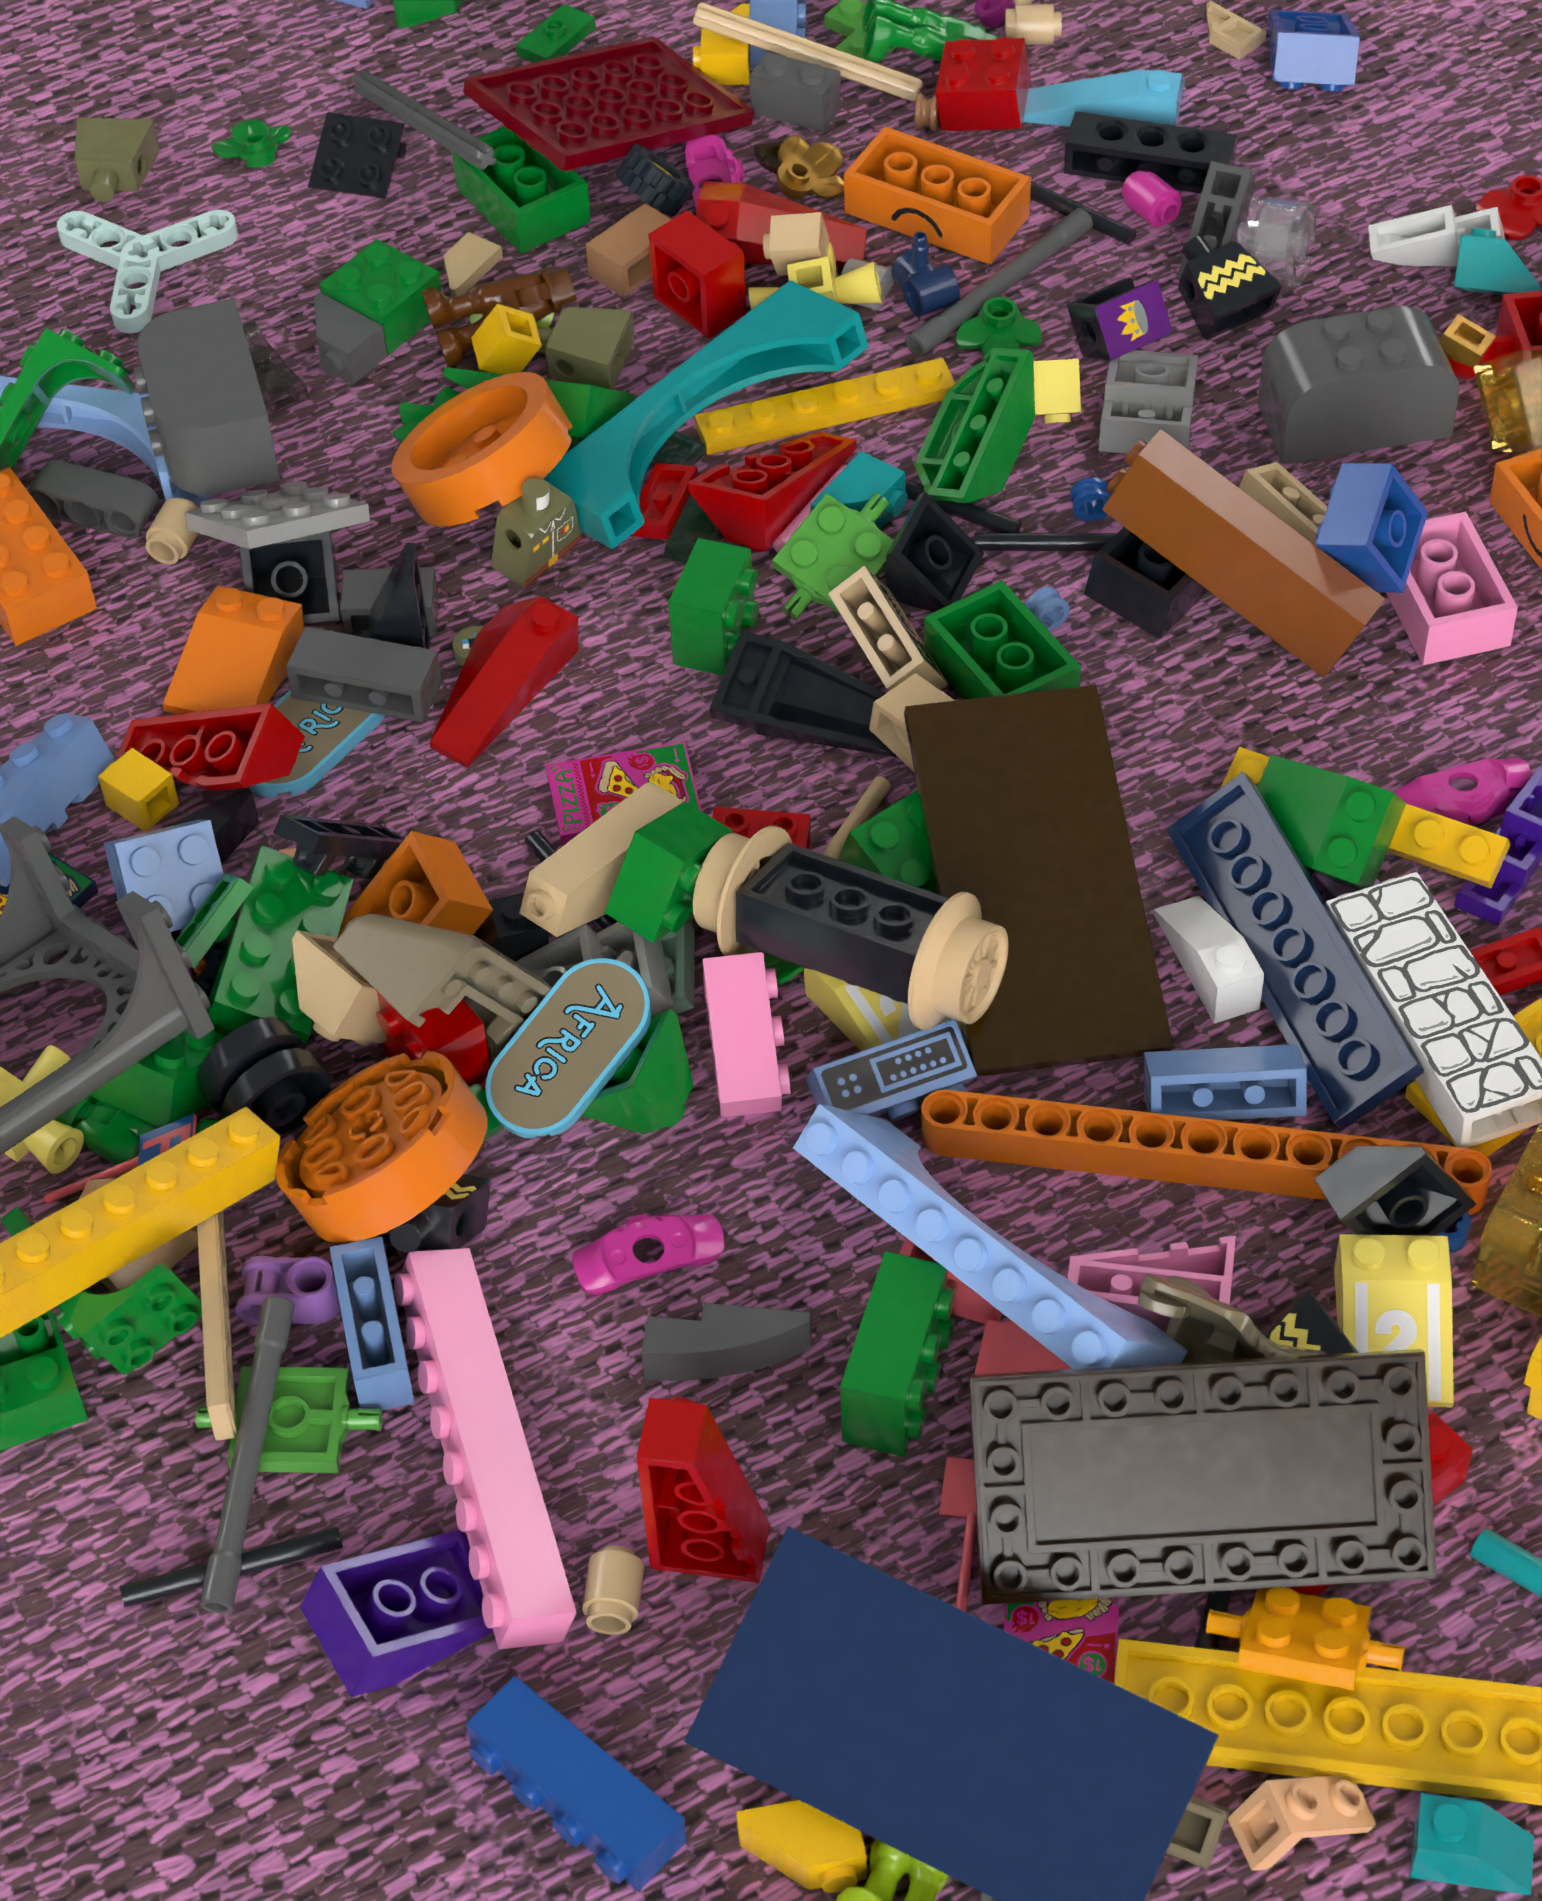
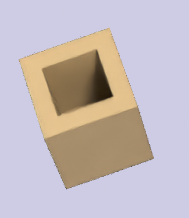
[763,212,829,276]

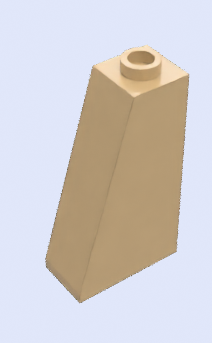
[519,782,684,937]

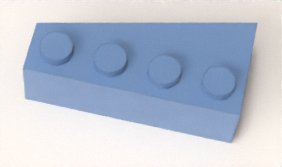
[0,713,116,887]

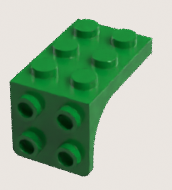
[0,328,136,471]
[0,1206,202,1375]

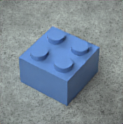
[104,820,234,939]

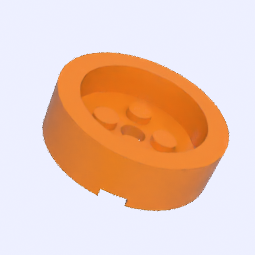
[391,372,573,527]
[275,1051,487,1243]

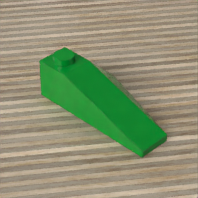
[443,367,636,447]

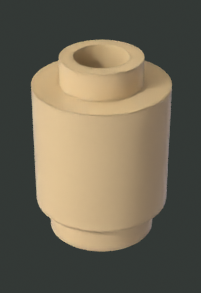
[1005,4,1062,45]
[145,498,199,564]
[582,1545,645,1635]

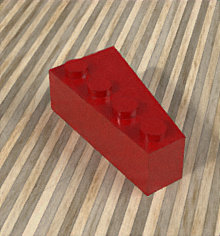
[637,1397,770,1583]

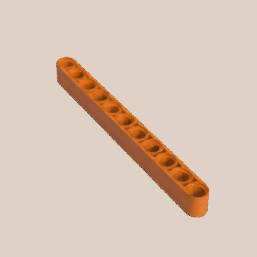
[921,1090,1492,1215]

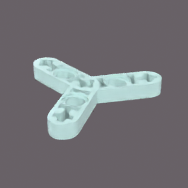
[57,210,238,333]

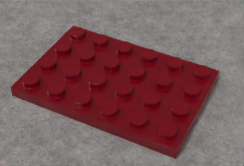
[463,36,754,171]

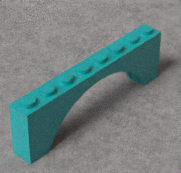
[543,280,869,550]

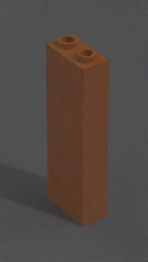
[1102,429,1385,678]

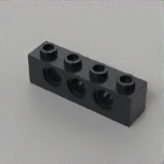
[1064,112,1238,194]

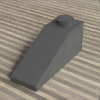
[1177,161,1255,281]

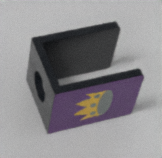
[1066,278,1172,361]

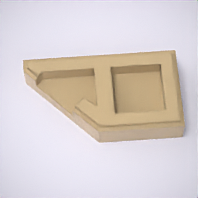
[1206,1,1267,60]
[443,232,503,297]

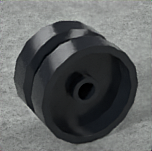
[197,1017,330,1140]

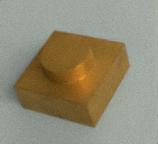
[1440,314,1496,369]

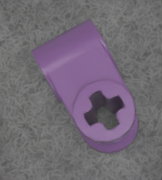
[235,1256,341,1325]

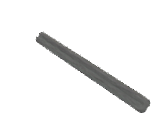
[351,70,496,170]

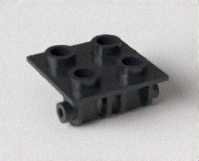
[308,112,407,199]

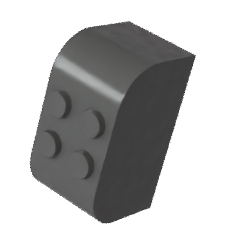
[133,298,280,495]
[1258,306,1460,464]

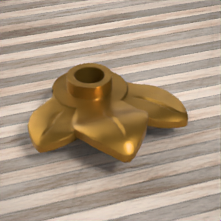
[776,135,844,199]

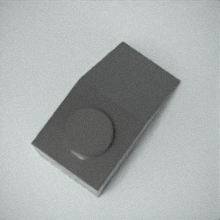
[314,292,387,385]

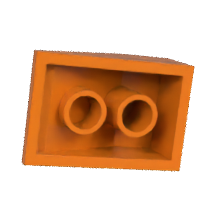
[163,585,304,714]
[338,831,493,937]

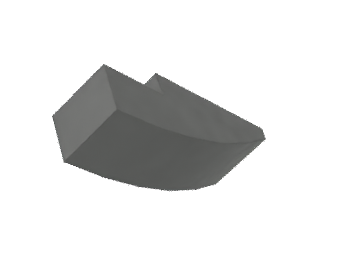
[641,1303,812,1381]

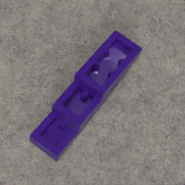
[1454,764,1542,926]

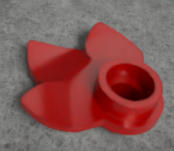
[1476,175,1542,241]

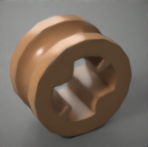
[915,93,939,132]

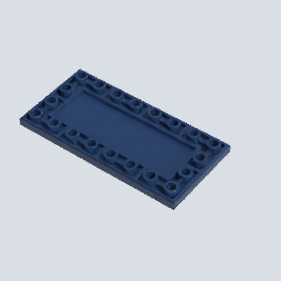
[684,1526,1219,1901]

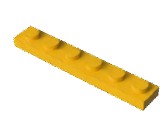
[694,358,955,455]
[1221,747,1510,888]

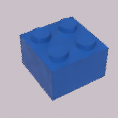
[1316,463,1428,593]

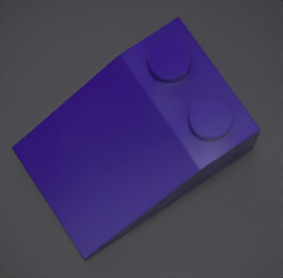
[300,1530,494,1697]

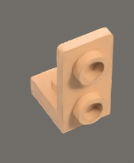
[1227,1776,1376,1871]

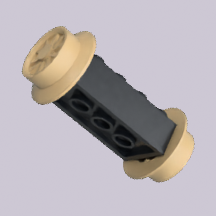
[693,826,1008,1030]

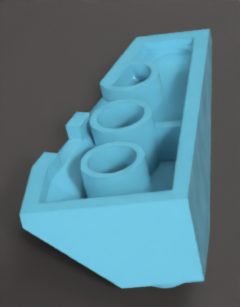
[1023,70,1185,127]

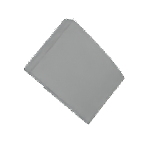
[1099,350,1198,454]
[516,922,674,1016]

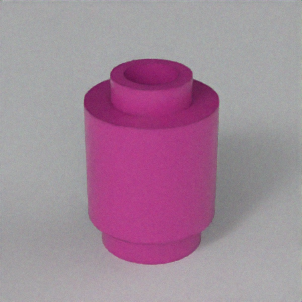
[1122,171,1182,228]

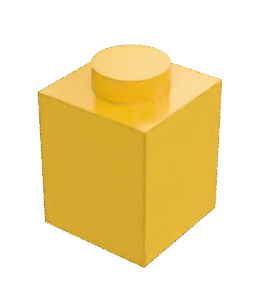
[471,304,542,375]
[98,748,179,832]

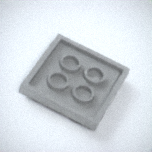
[185,481,370,549]

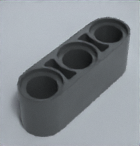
[27,460,159,539]

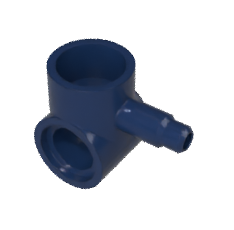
[891,232,960,317]

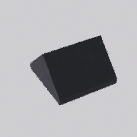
[886,492,984,612]
[240,531,340,624]

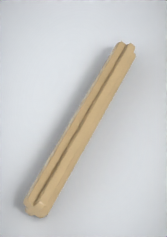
[693,2,923,102]

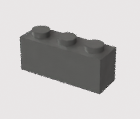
[286,626,442,723]

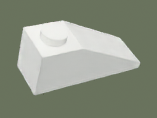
[1154,896,1264,1023]

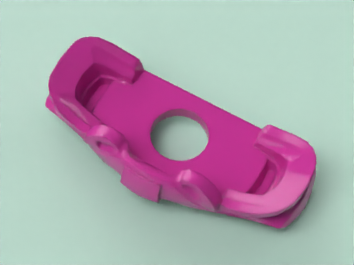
[685,135,744,211]
[1394,758,1532,825]
[572,1214,724,1295]

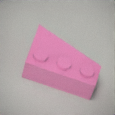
[703,952,790,1118]
[1067,1236,1236,1333]

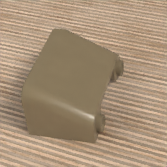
[332,913,552,1067]

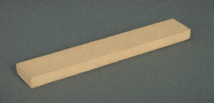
[197,1210,237,1441]

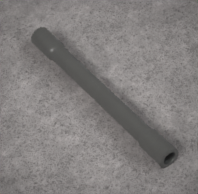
[906,208,1093,358]
[199,1297,295,1614]

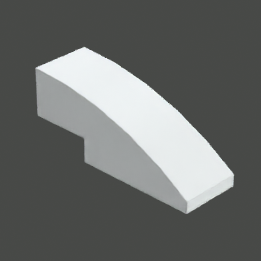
[1368,205,1505,266]

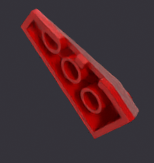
[696,181,867,268]

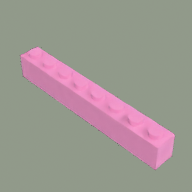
[394,1248,577,1649]

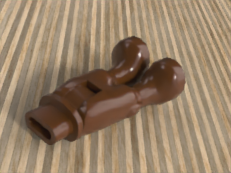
[421,268,577,368]

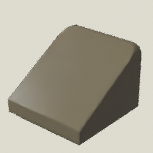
[1166,1794,1231,1869]

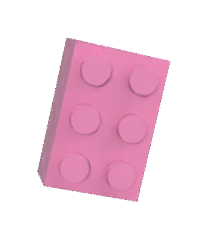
[1386,511,1518,665]

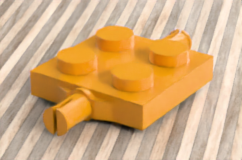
[1206,1587,1405,1690]

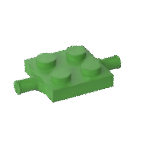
[772,493,894,620]
[196,1366,383,1473]

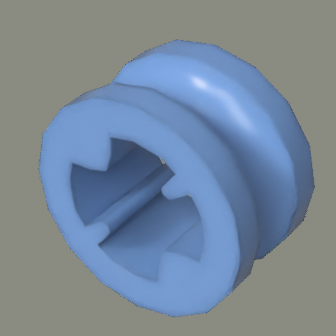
[1025,587,1070,631]

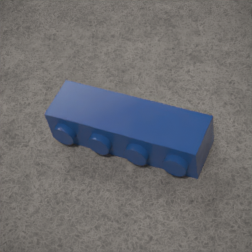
[466,1676,687,1892]

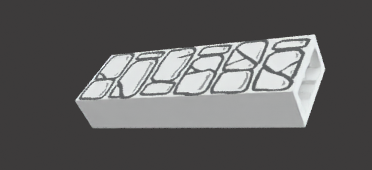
[1326,872,1542,1148]

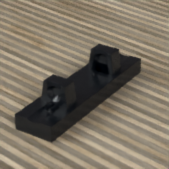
[273,815,406,880]

